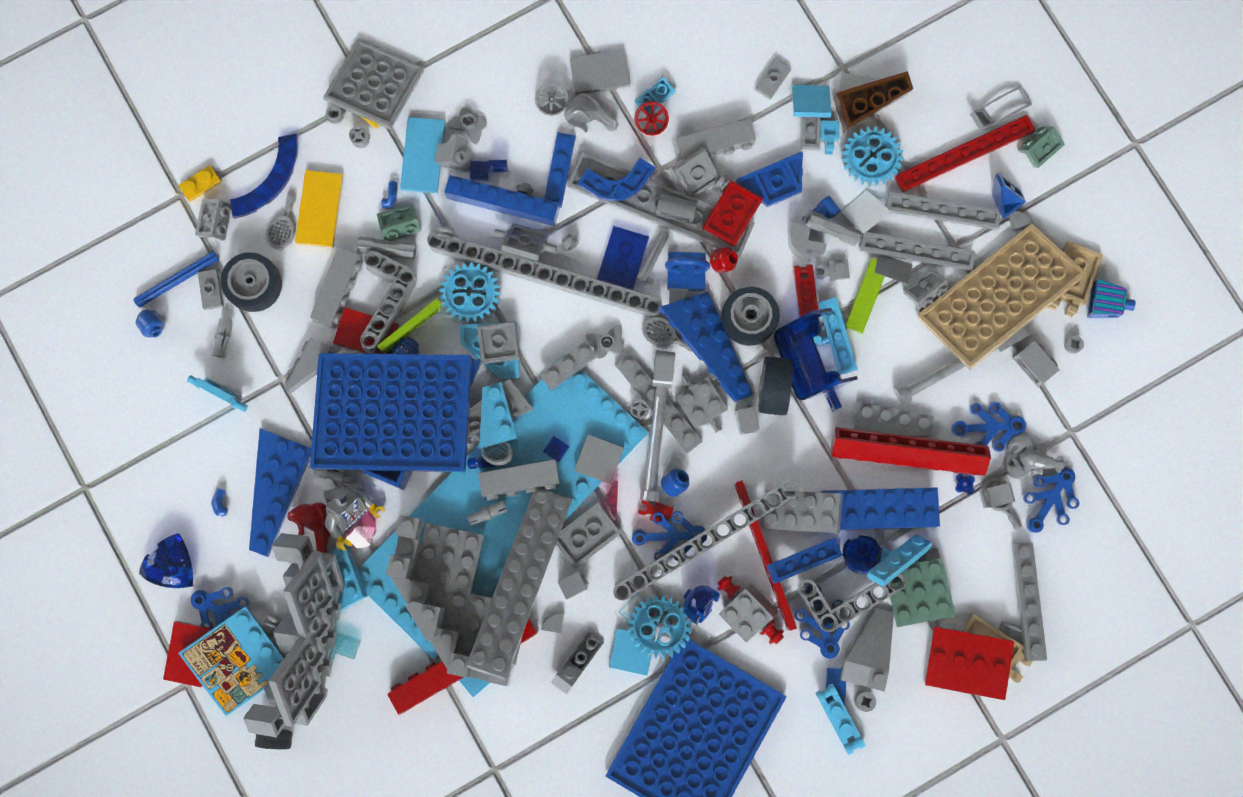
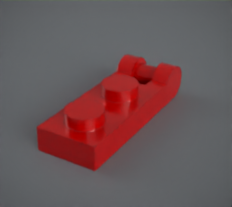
[793,264,819,318]

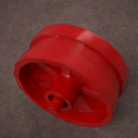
[634,101,669,136]

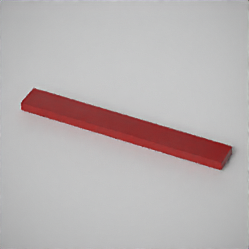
[894,115,1036,193]
[734,480,797,631]

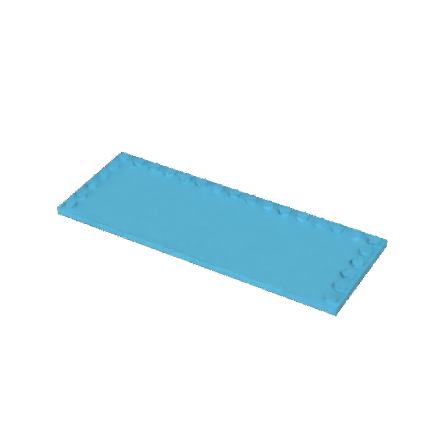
[358,355,649,659]

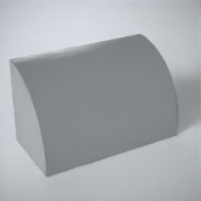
[656,194,698,224]

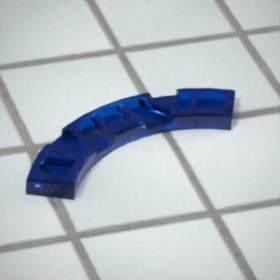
[230,134,298,219]

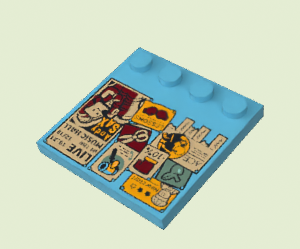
[178,606,285,716]

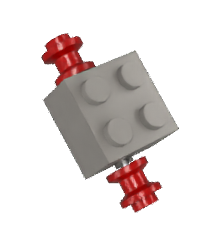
[717,575,784,645]

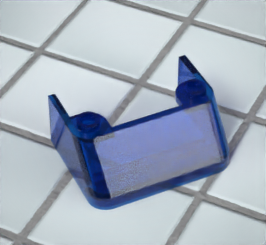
[774,308,858,400]

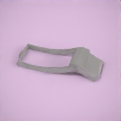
[970,86,1032,130]

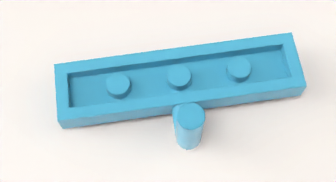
[814,297,858,376]
[867,534,932,587]

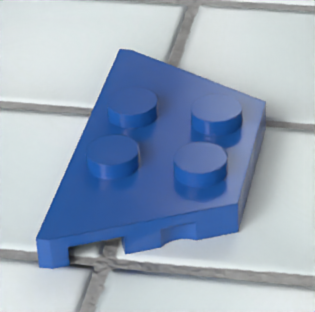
[736,151,803,207]

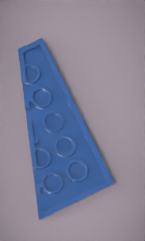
[658,291,753,402]
[249,428,311,557]

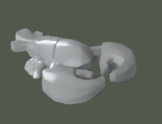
[1005,435,1065,479]

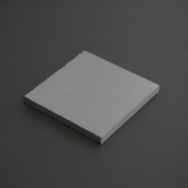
[323,39,424,130]

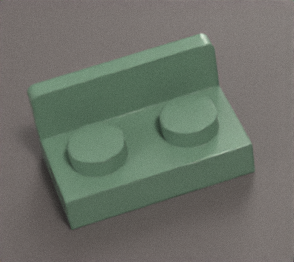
[1018,126,1065,168]
[376,203,421,241]

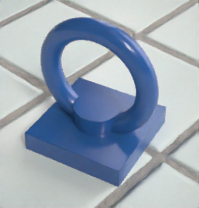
[665,252,710,291]

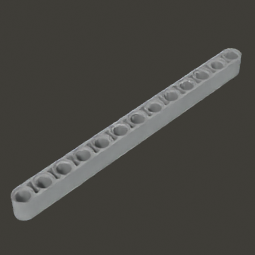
[427,232,662,317]

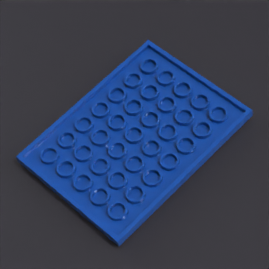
[310,353,472,472]
[605,640,787,797]

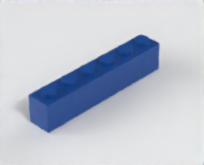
[444,175,560,227]

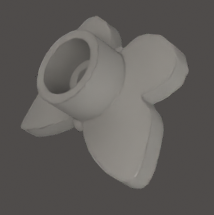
[447,108,487,145]
[586,325,624,359]

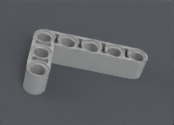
[360,251,416,354]
[797,574,906,632]

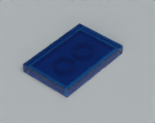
[597,226,649,290]

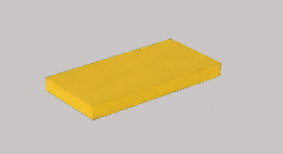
[295,170,343,248]

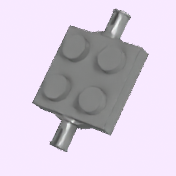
[493,223,557,261]
[675,374,728,433]

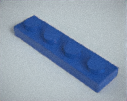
[544,132,576,208]
[766,538,843,584]

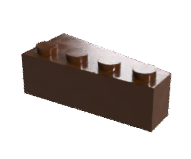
[833,71,913,133]

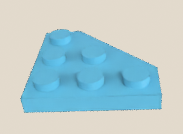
[460,322,520,380]

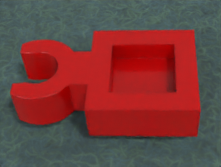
[638,500,674,522]

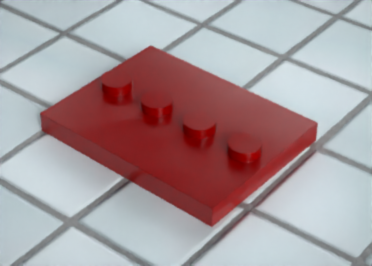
[925,626,1014,700]

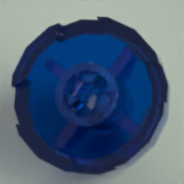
[842,535,882,575]
[683,585,720,625]

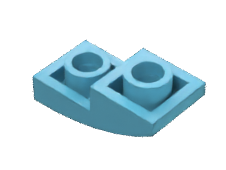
[635,77,676,113]

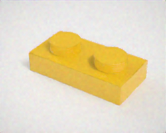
[178,165,221,202]

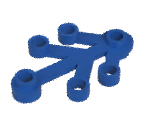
[951,402,1026,452]
[1023,467,1080,533]
[632,511,707,561]
[794,584,850,659]
[191,587,250,628]

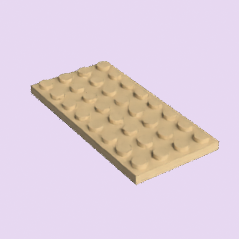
[917,223,1086,370]

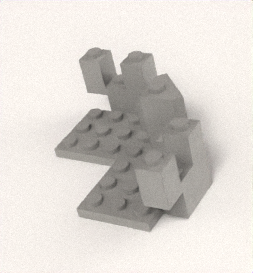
[386,515,523,686]
[243,533,345,738]

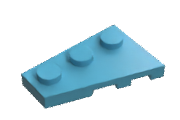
[479,382,517,449]
[329,543,368,612]

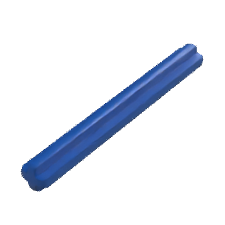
[133,251,219,307]

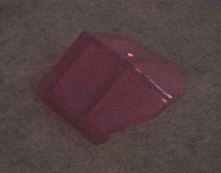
[602,480,618,522]
[341,510,377,548]

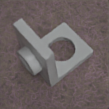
[979,483,1015,508]

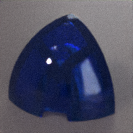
[139,533,193,588]

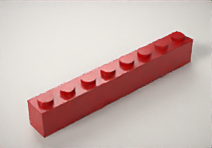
[831,427,991,476]
[387,618,538,715]

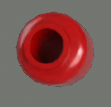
[710,247,738,273]

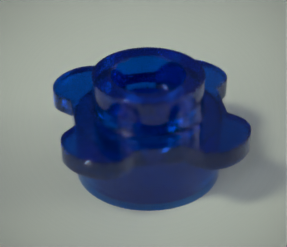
[955,474,975,494]

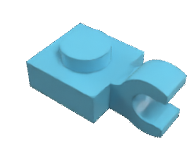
[820,120,839,155]

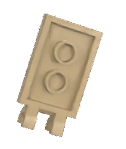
[1047,241,1103,318]
[962,614,1033,683]

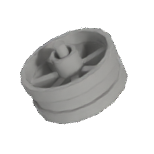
[534,82,568,116]

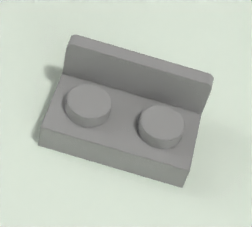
[195,199,232,241]
[903,267,948,312]

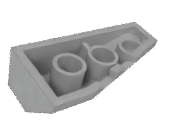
[839,608,894,692]

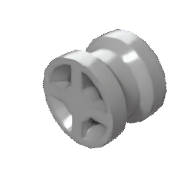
[349,126,370,148]
[630,399,649,420]
[854,691,876,712]

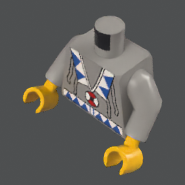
[325,488,385,551]

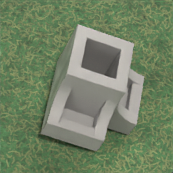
[434,135,472,172]

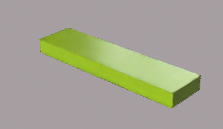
[845,258,885,334]
[377,298,441,354]

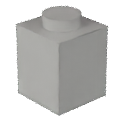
[735,405,760,435]
[558,571,589,600]

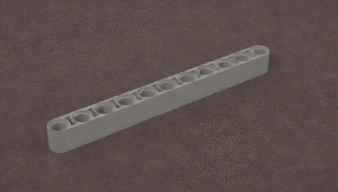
[613,480,800,601]

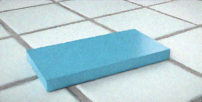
[400,117,446,194]

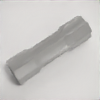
[803,210,861,246]
[357,236,416,259]

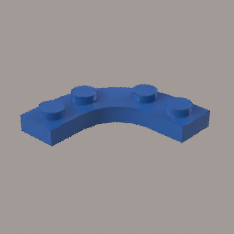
[577,158,656,201]

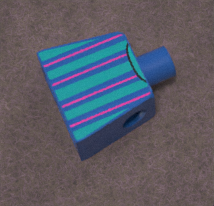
[1087,279,1136,318]

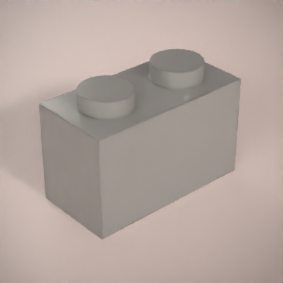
[1013,341,1060,387]

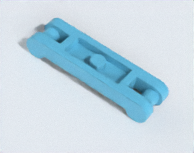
[815,683,866,755]

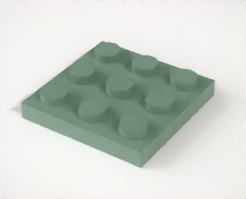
[890,558,956,627]

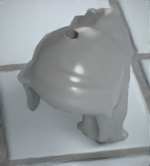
[564,93,619,133]

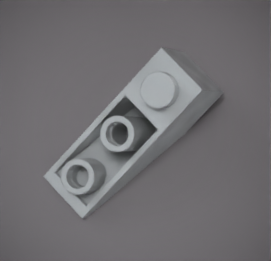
[284,337,335,393]
[551,631,604,694]

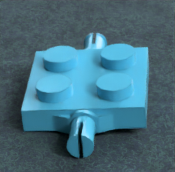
[187,375,248,412]

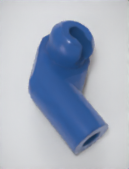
[381,181,398,209]
[211,488,228,517]

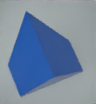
[992,173,1026,220]

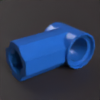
[802,195,841,231]

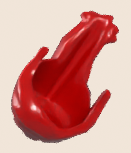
[287,502,330,553]

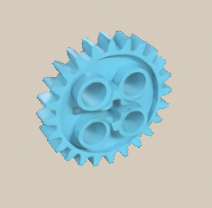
[842,126,904,187]
[439,262,501,324]
[628,595,692,659]

